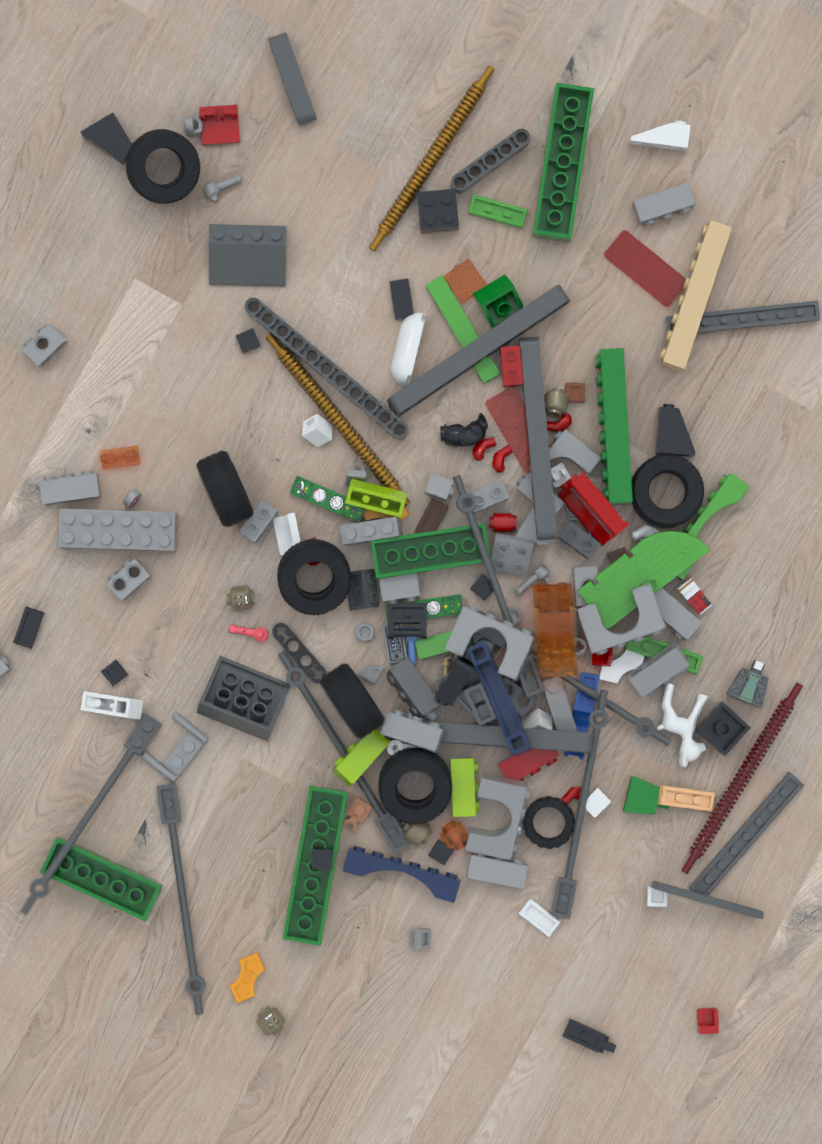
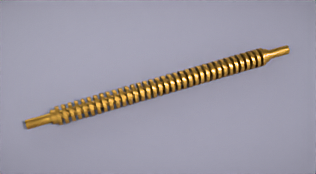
[369,65,495,252]
[266,333,411,507]

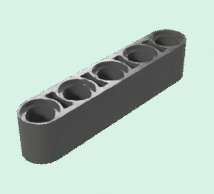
[268,32,317,126]
[451,129,530,194]

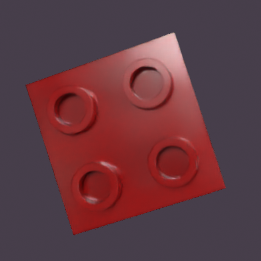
[199,104,240,145]

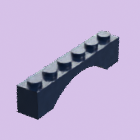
[467,641,533,757]
[343,846,461,903]

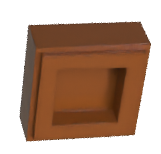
[565,382,585,403]

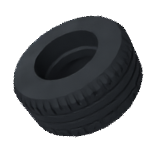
[125,129,201,204]
[196,451,254,527]
[631,454,704,528]
[277,539,351,615]
[320,664,385,738]
[379,747,452,824]

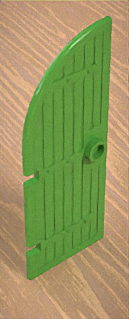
[577,531,710,629]

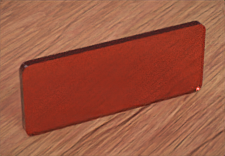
[604,230,686,307]
[485,387,531,474]

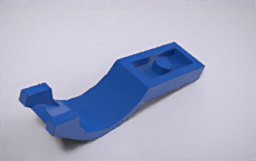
[564,672,600,760]

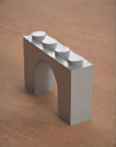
[516,429,601,514]
[577,583,665,655]
[445,605,536,680]
[465,773,530,860]

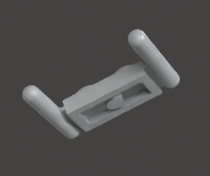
[141,713,209,783]

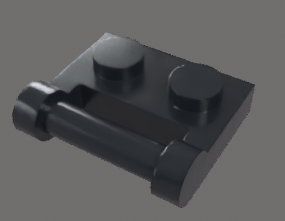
[388,604,427,639]

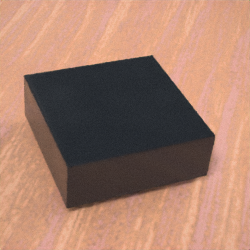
[236,328,261,354]
[470,574,493,601]
[101,659,128,686]
[428,839,454,866]
[312,849,333,869]

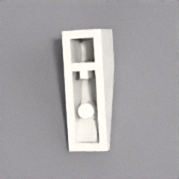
[629,121,691,151]
[81,691,144,719]

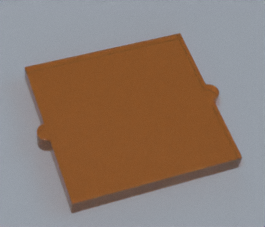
[443,258,487,304]

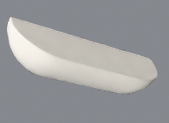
[391,313,426,387]

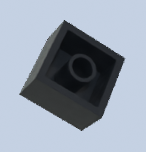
[417,189,459,234]
[695,701,751,756]

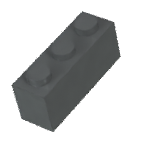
[386,657,441,719]

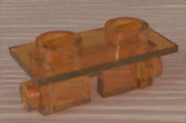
[100,445,141,469]

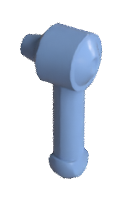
[404,627,420,667]

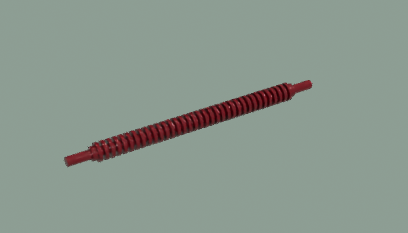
[681,683,803,875]

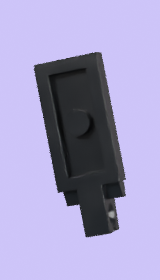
[562,1018,616,1053]

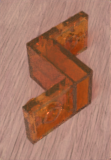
[533,582,578,677]

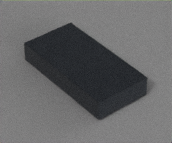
[389,278,414,320]
[13,606,44,649]

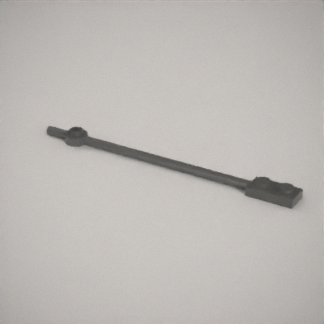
[453,475,544,698]
[478,610,671,746]
[277,651,411,853]
[551,690,609,919]
[20,713,161,915]
[156,783,205,1015]

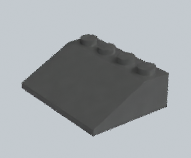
[209,224,287,287]
[196,656,291,742]

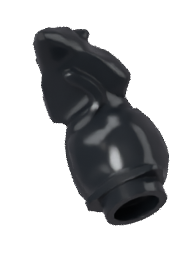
[440,413,488,447]

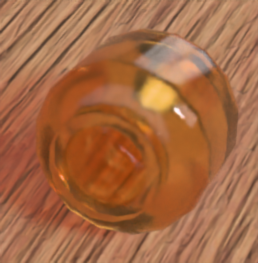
[440,820,469,850]

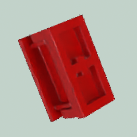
[500,346,523,388]

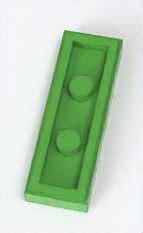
[468,194,528,229]
[415,631,474,660]

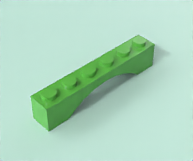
[676,473,750,580]

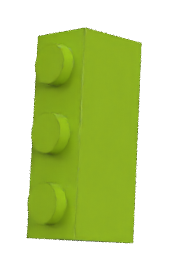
[345,478,407,518]
[332,729,390,787]
[450,758,480,817]

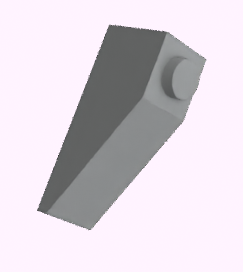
[542,676,577,732]

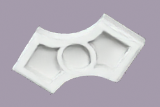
[599,649,644,684]

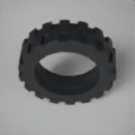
[523,796,575,849]

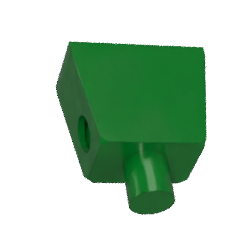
[623,776,669,814]

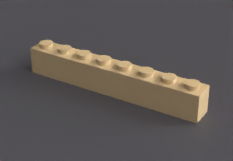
[659,220,732,373]

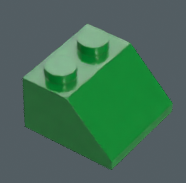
[472,275,524,328]

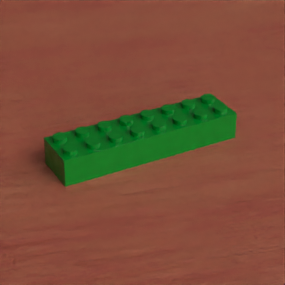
[532,82,594,243]
[595,348,633,505]
[282,785,348,946]

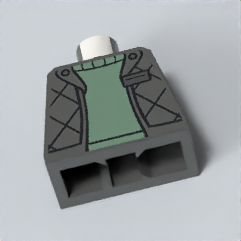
[726,660,769,708]

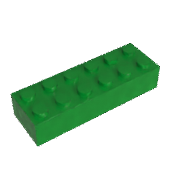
[370,523,490,579]
[40,836,164,921]

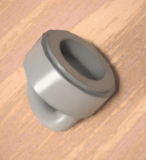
[185,116,203,136]

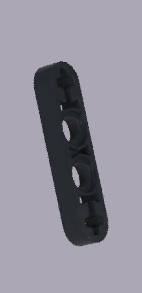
[272,623,327,684]

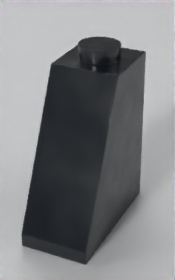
[80,112,132,164]
[655,404,695,457]
[435,655,475,706]

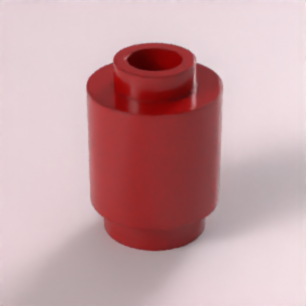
[489,513,516,532]

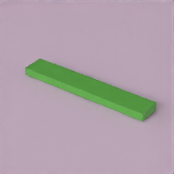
[426,276,500,384]

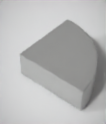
[358,666,384,684]

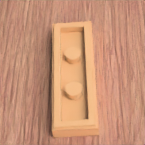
[658,785,715,812]

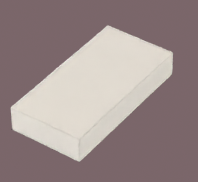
[518,898,561,937]

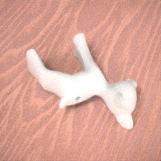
[657,683,709,768]

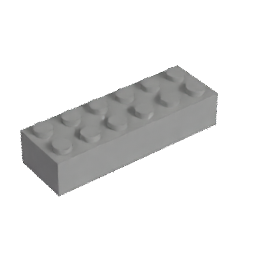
[58,509,177,552]

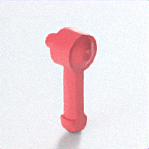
[229,624,269,642]

